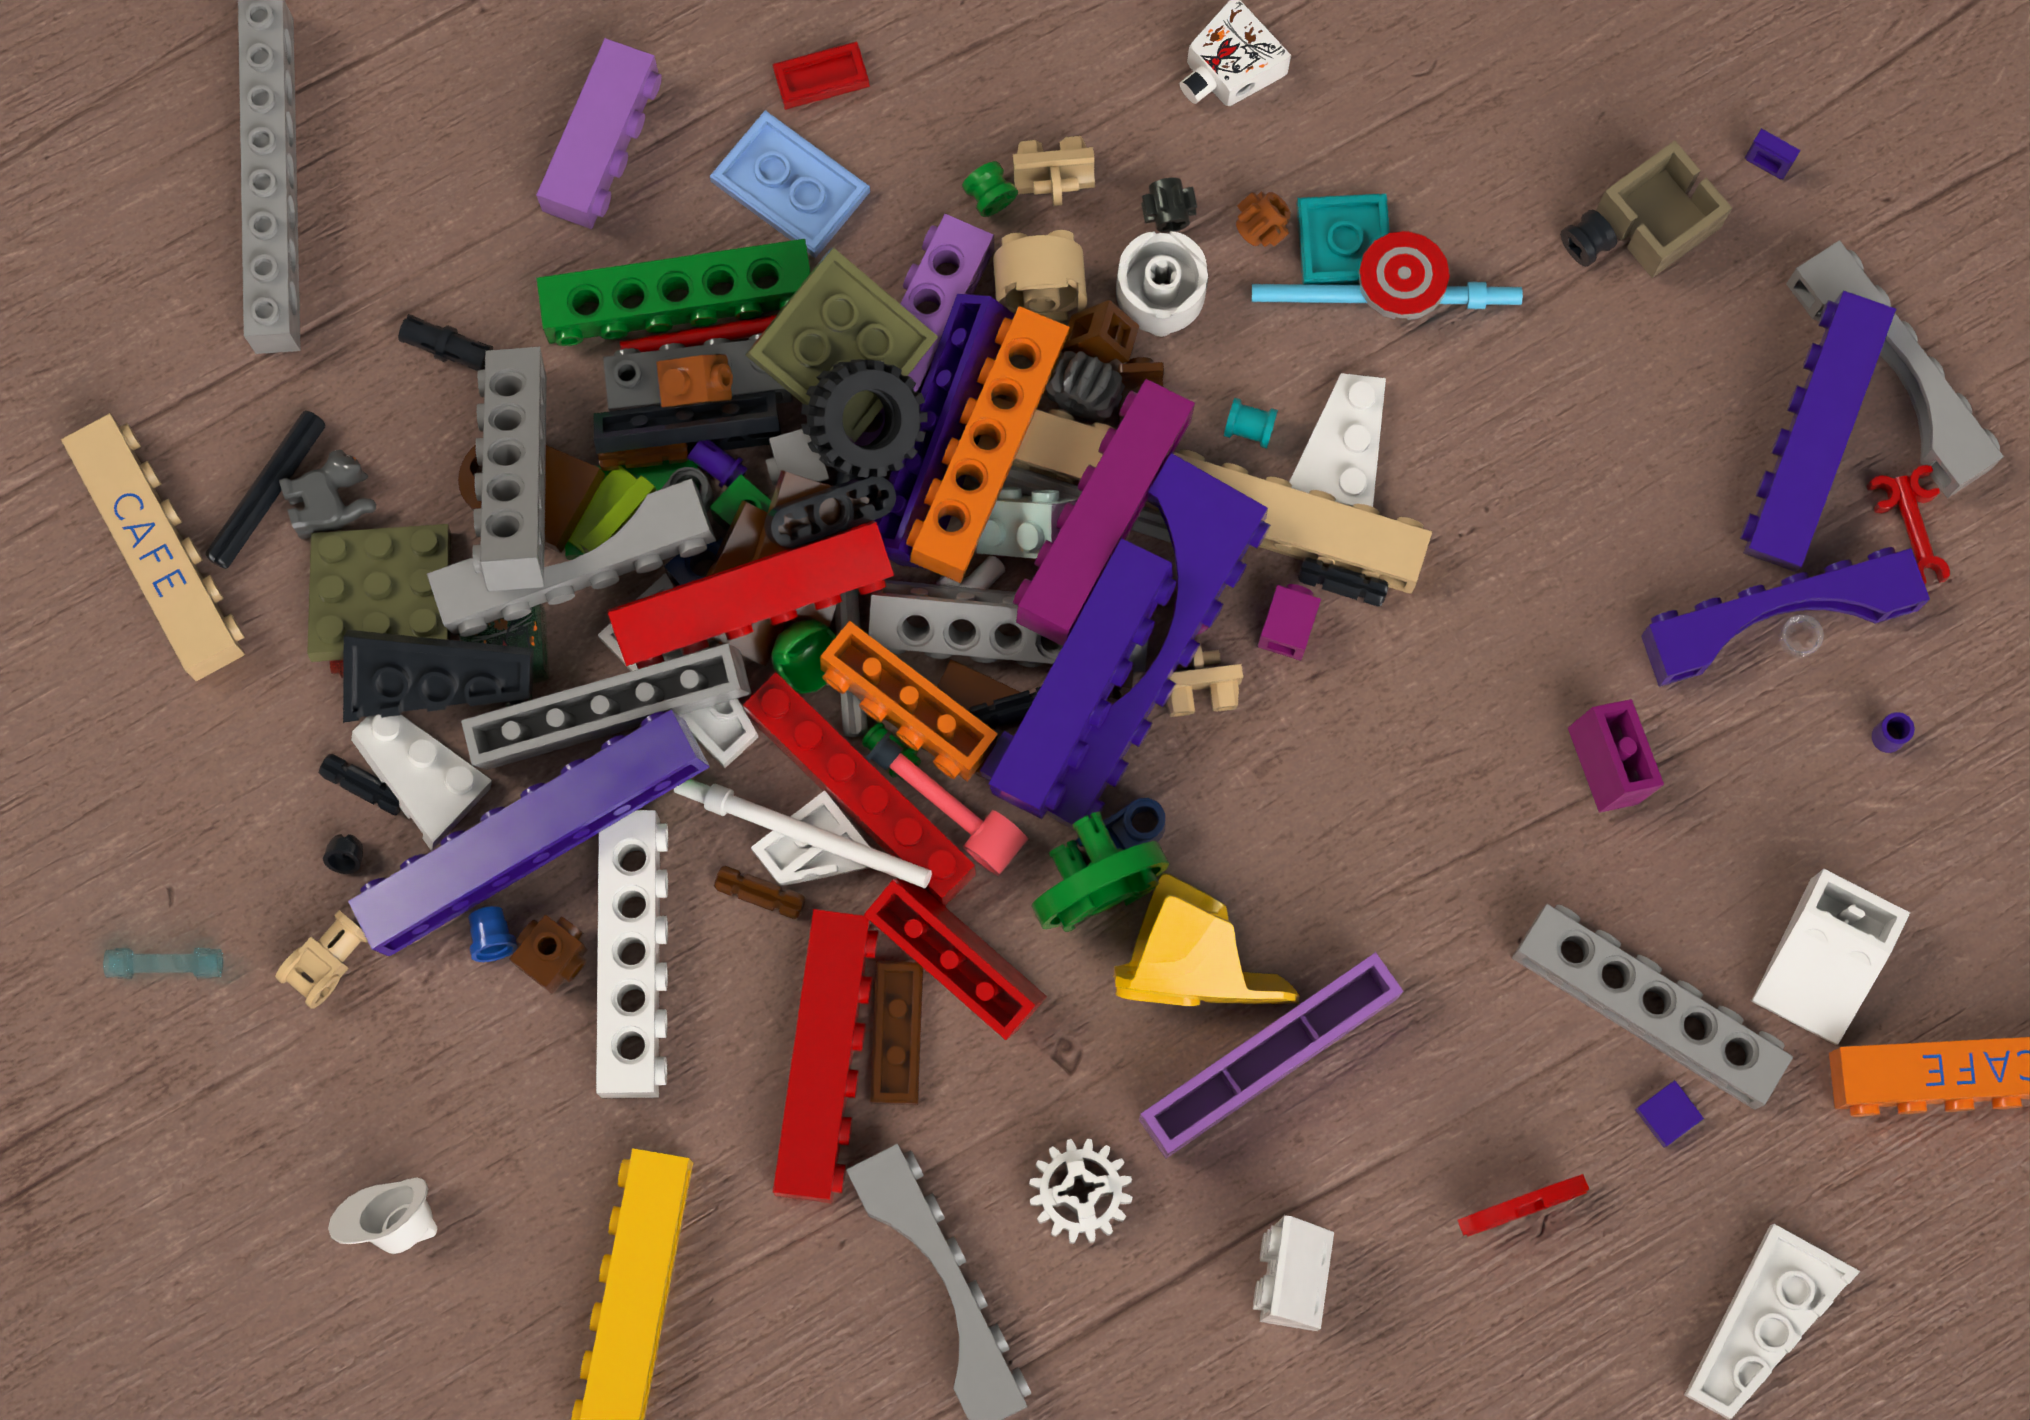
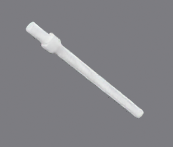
[674,779,932,888]

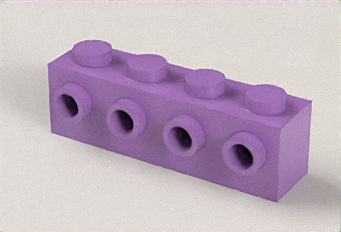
[536,38,662,229]

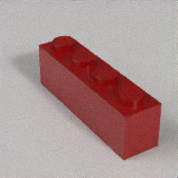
[864,878,1047,1040]

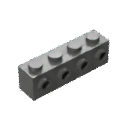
[603,333,793,411]

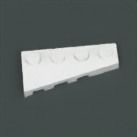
[598,573,758,768]
[1684,1224,1860,1419]

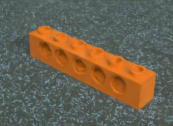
[906,306,1070,583]

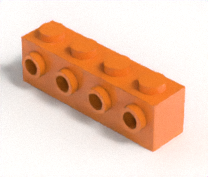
[820,621,998,782]

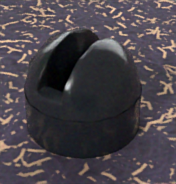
[323,834,363,874]

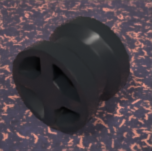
[1560,209,1617,267]

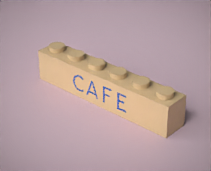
[61,413,245,681]

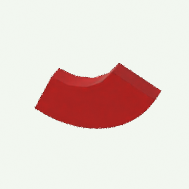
[1457,1174,1590,1237]

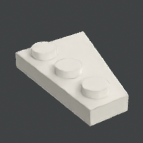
[1289,373,1386,507]
[351,715,492,851]

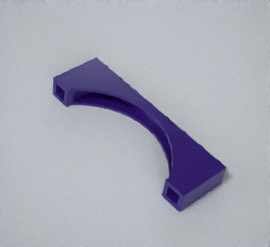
[980,453,1271,832]

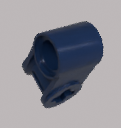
[1076,798,1165,850]

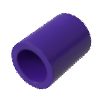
[1872,712,1915,753]

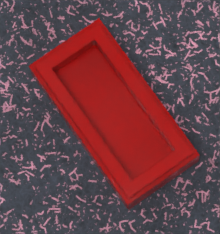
[772,41,870,110]

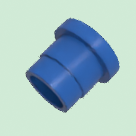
[468,906,518,962]

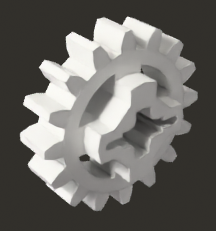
[1029,1139,1132,1244]

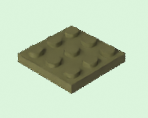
[745,247,938,443]
[307,524,451,662]

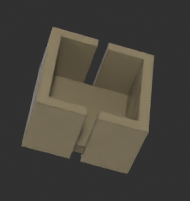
[1596,140,1732,278]

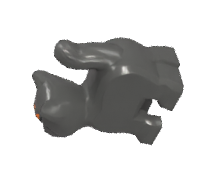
[279,450,376,540]

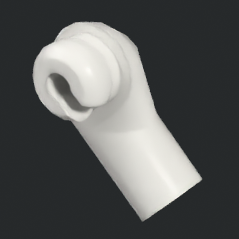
[936,556,1005,589]

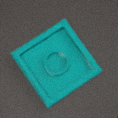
[1296,193,1390,285]

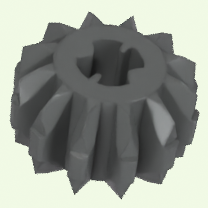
[1045,351,1125,422]

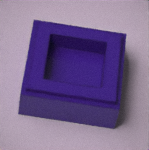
[1745,128,1801,180]
[1635,1080,1704,1148]

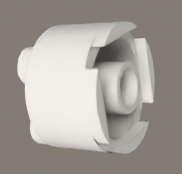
[1116,231,1208,337]

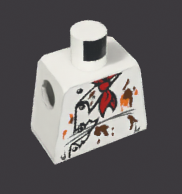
[1179,0,1291,106]

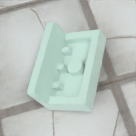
[977,487,1076,559]

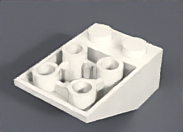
[1751,869,1910,1045]
[1253,1215,1334,1331]

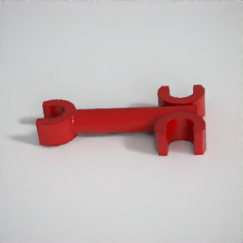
[1866,465,1950,584]

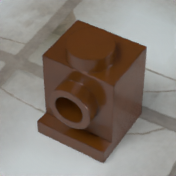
[1062,300,1139,364]

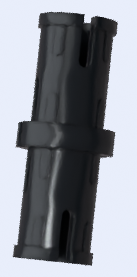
[398,314,493,371]

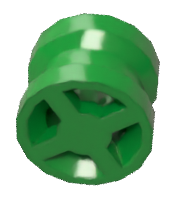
[962,161,1018,217]

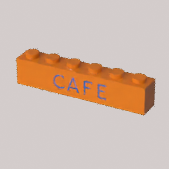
[1829,1037,2030,1117]

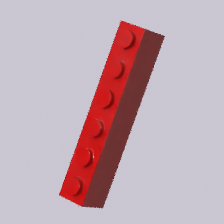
[608,520,894,669]
[743,672,976,906]
[773,909,879,1204]

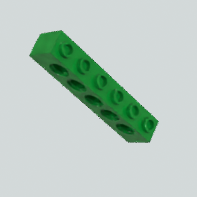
[536,239,811,346]

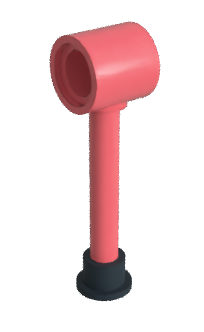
[865,730,1028,876]

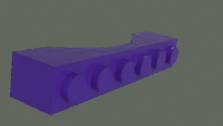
[1641,547,1930,687]

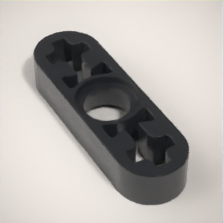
[764,476,896,548]

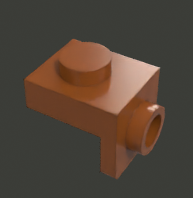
[656,354,733,407]

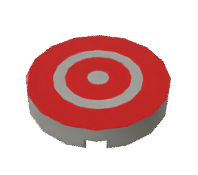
[1359,231,1450,320]

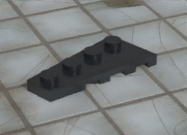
[343,630,534,723]

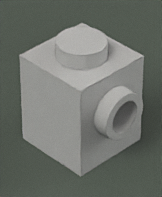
[765,429,829,486]

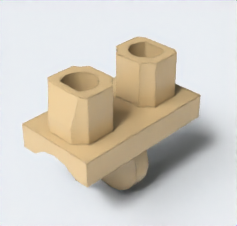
[1013,136,1095,206]
[1166,639,1243,717]

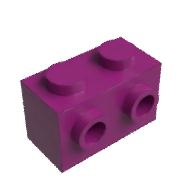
[1568,699,1664,813]

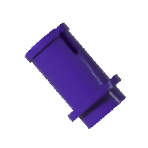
[687,440,748,489]

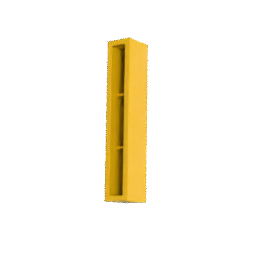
[571,1148,693,1420]

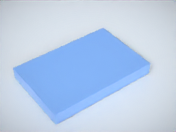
[710,110,870,258]

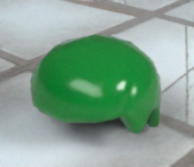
[771,619,836,694]

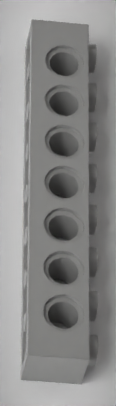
[238,0,301,354]

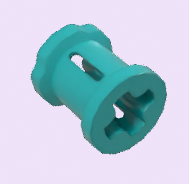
[1223,398,1278,449]

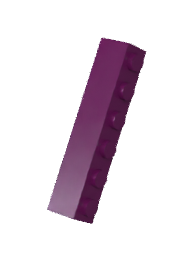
[1013,379,1195,646]

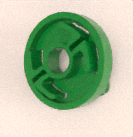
[1031,812,1169,932]

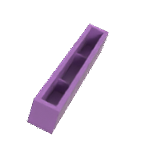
[1139,952,1403,1159]

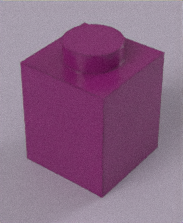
[1258,584,1321,661]

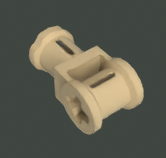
[275,910,367,1009]

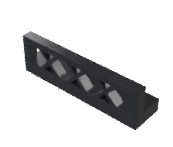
[593,390,782,455]

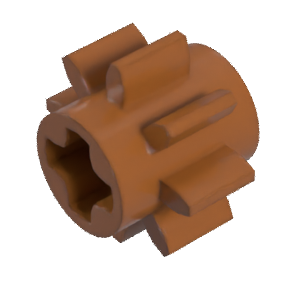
[1236,191,1291,247]

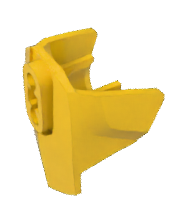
[1113,873,1300,1006]

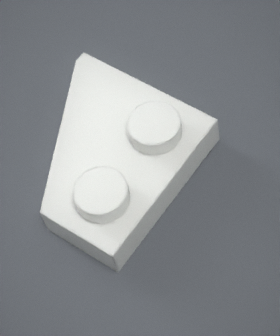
[751,790,870,887]

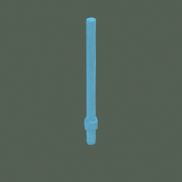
[1251,282,1523,309]

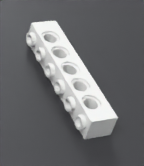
[596,810,668,1098]

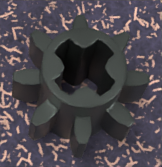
[1141,178,1197,233]

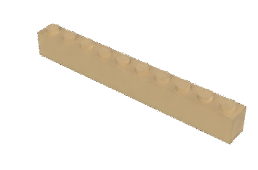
[977,396,1432,594]

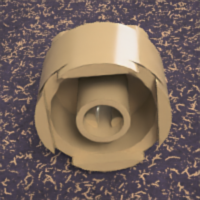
[993,230,1087,322]

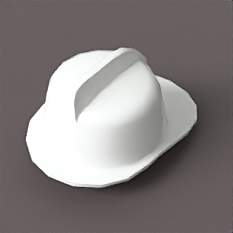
[328,1177,437,1254]

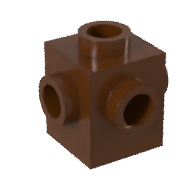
[509,914,588,994]

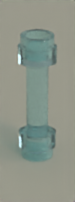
[103,948,223,979]

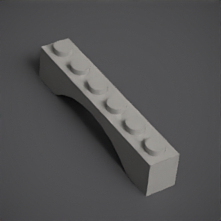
[1786,240,2004,499]
[427,479,716,637]
[846,1144,1032,1420]

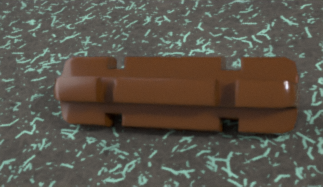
[598,443,688,471]
[714,866,805,919]

